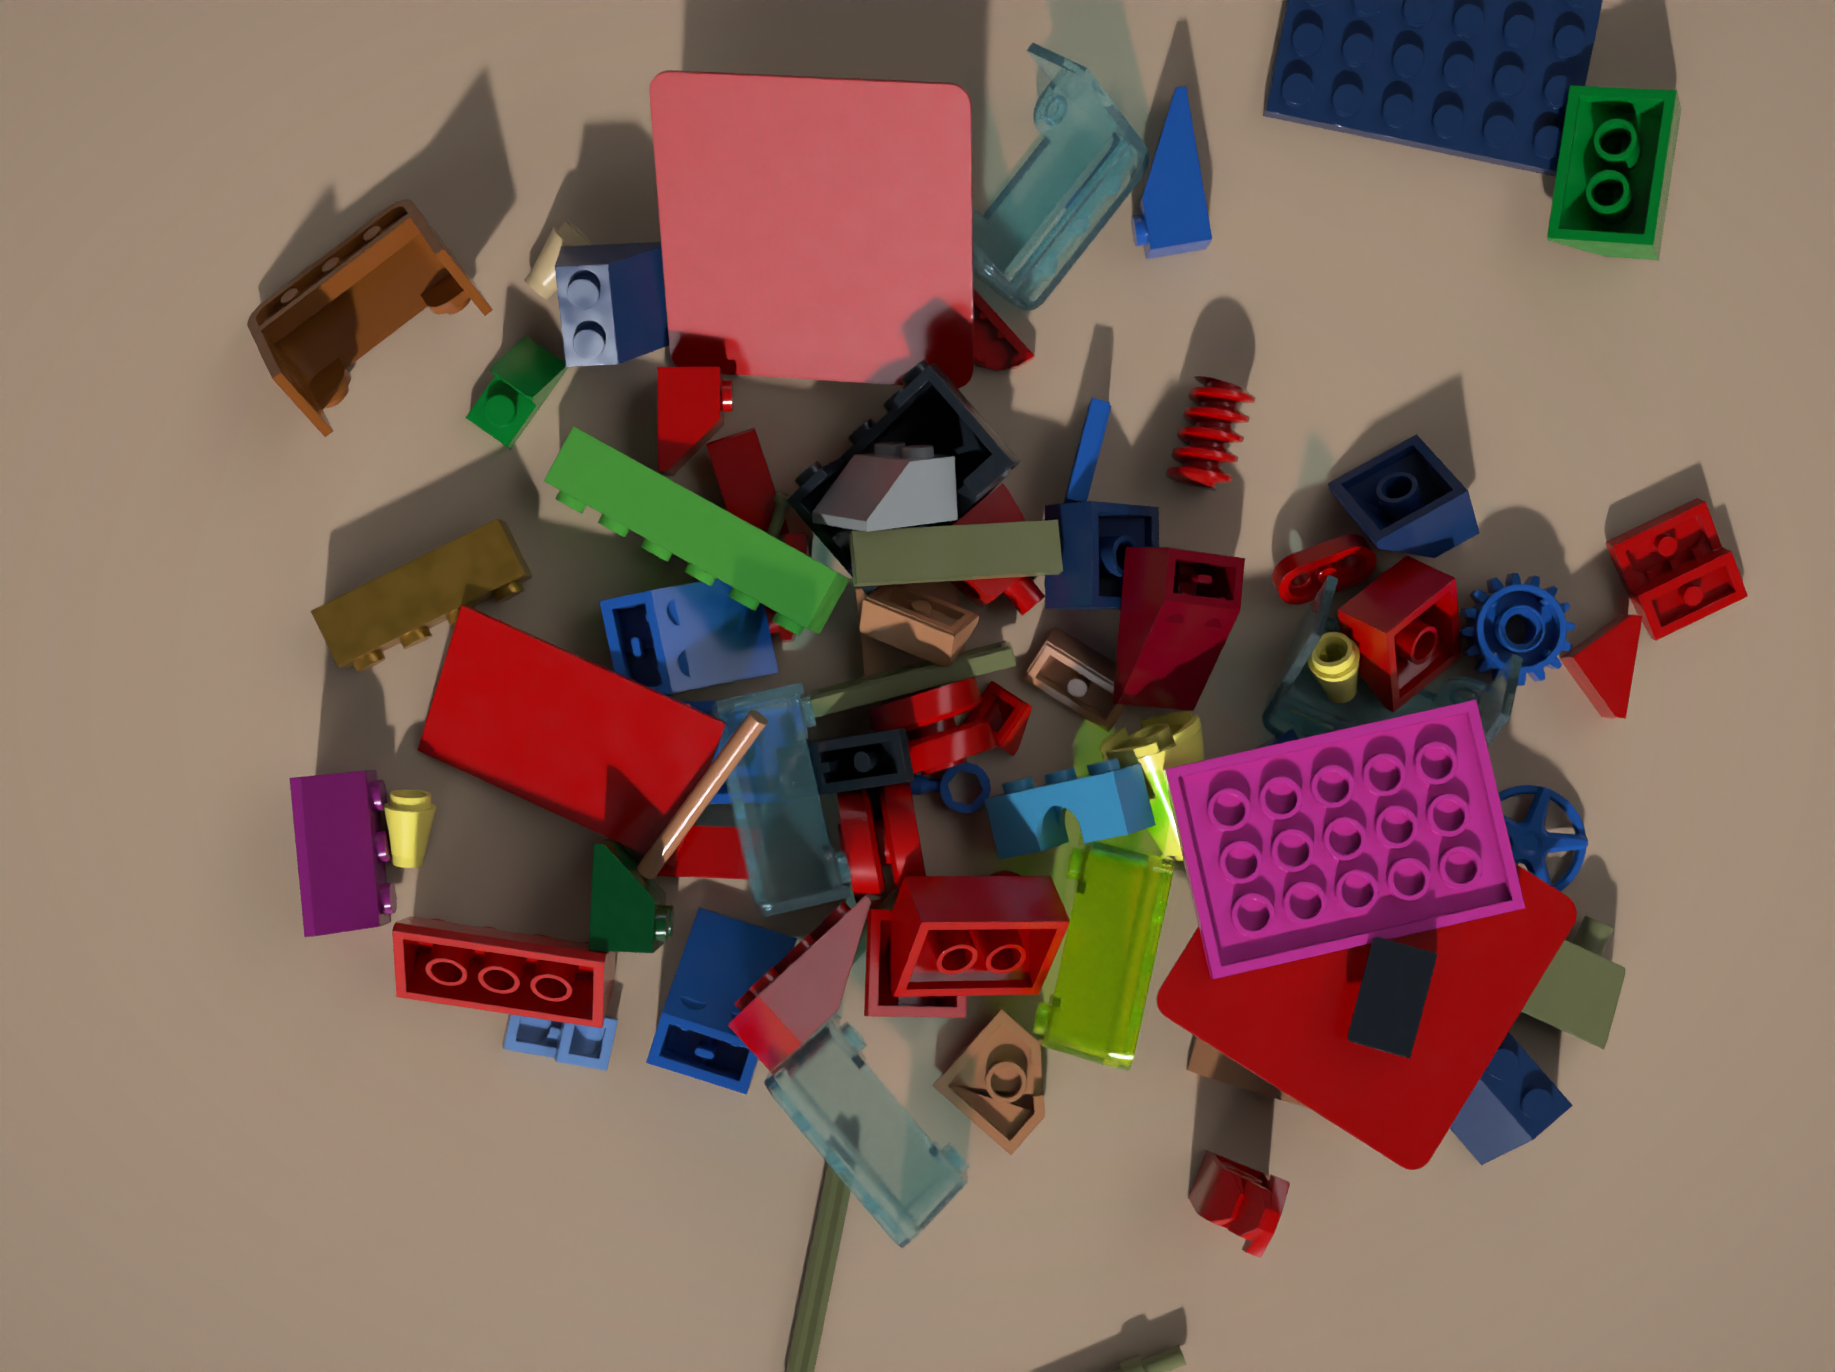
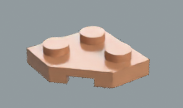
[933,1007,1045,1155]

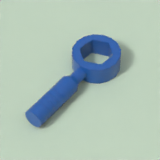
[865,762,991,814]

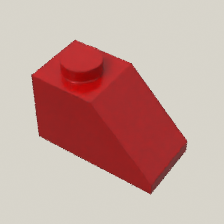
[657,367,734,476]

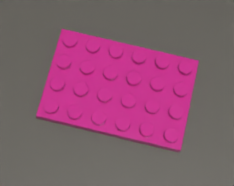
[1163,700,1525,979]

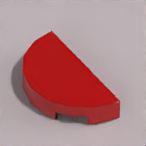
[973,288,1035,371]

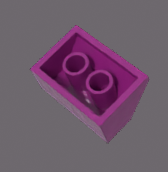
[289,770,397,937]

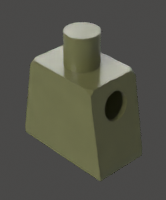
[1521,916,1625,1050]

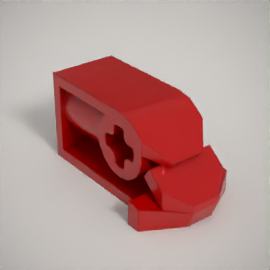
[1188,1150,1290,1258]

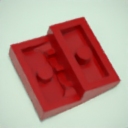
[1605,498,1748,641]

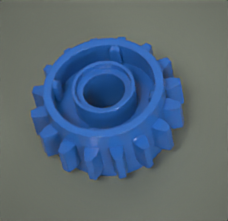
[1459,573,1575,686]

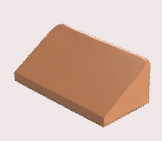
[859,584,979,667]
[1022,627,1128,733]

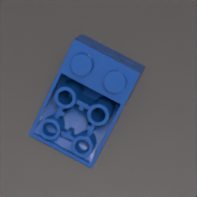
[600,579,779,696]
[646,907,797,1094]

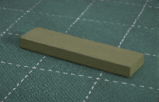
[849,520,1063,587]
[808,640,1017,718]

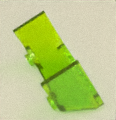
[1033,835,1174,1071]

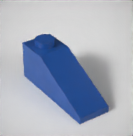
[1131,86,1212,259]

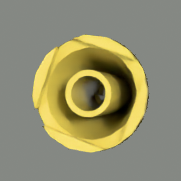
[1099,711,1205,861]

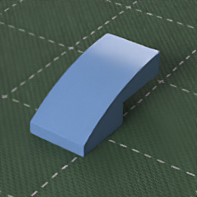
[502,1014,618,1071]

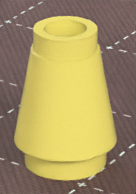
[1307,632,1360,703]
[384,789,437,868]

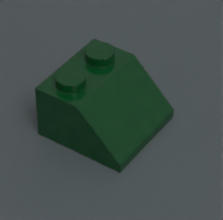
[589,839,674,953]

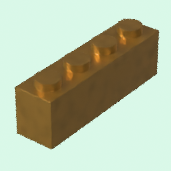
[311,518,533,672]

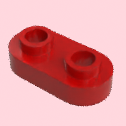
[1272,534,1377,605]

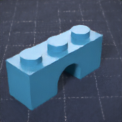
[985,758,1156,860]

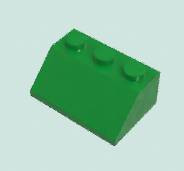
[1547,85,1681,260]

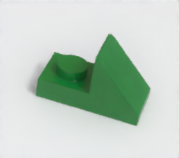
[465,336,568,449]

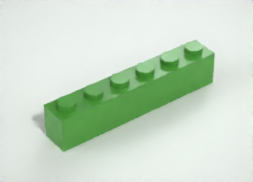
[544,426,850,636]

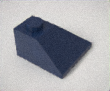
[1328,434,1480,558]

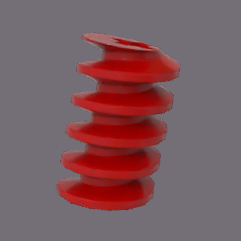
[1166,376,1256,491]

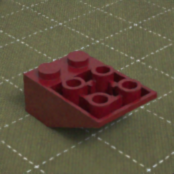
[1113,547,1245,711]

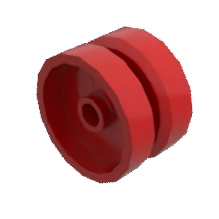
[867,677,997,776]
[837,782,926,904]

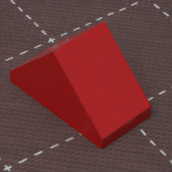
[1559,614,1643,719]

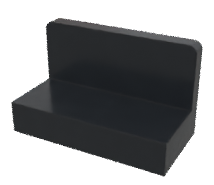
[1347,937,1438,1059]

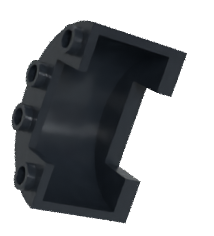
[786,360,1020,595]

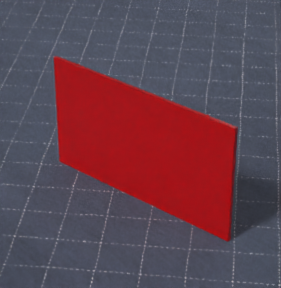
[417,604,727,868]

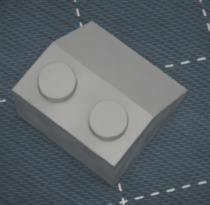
[812,442,958,532]

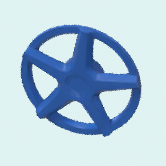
[1498,785,1588,891]

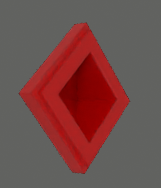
[963,681,1032,757]

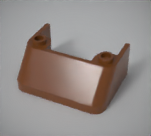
[247,199,493,437]

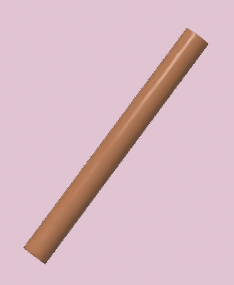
[637,710,768,879]

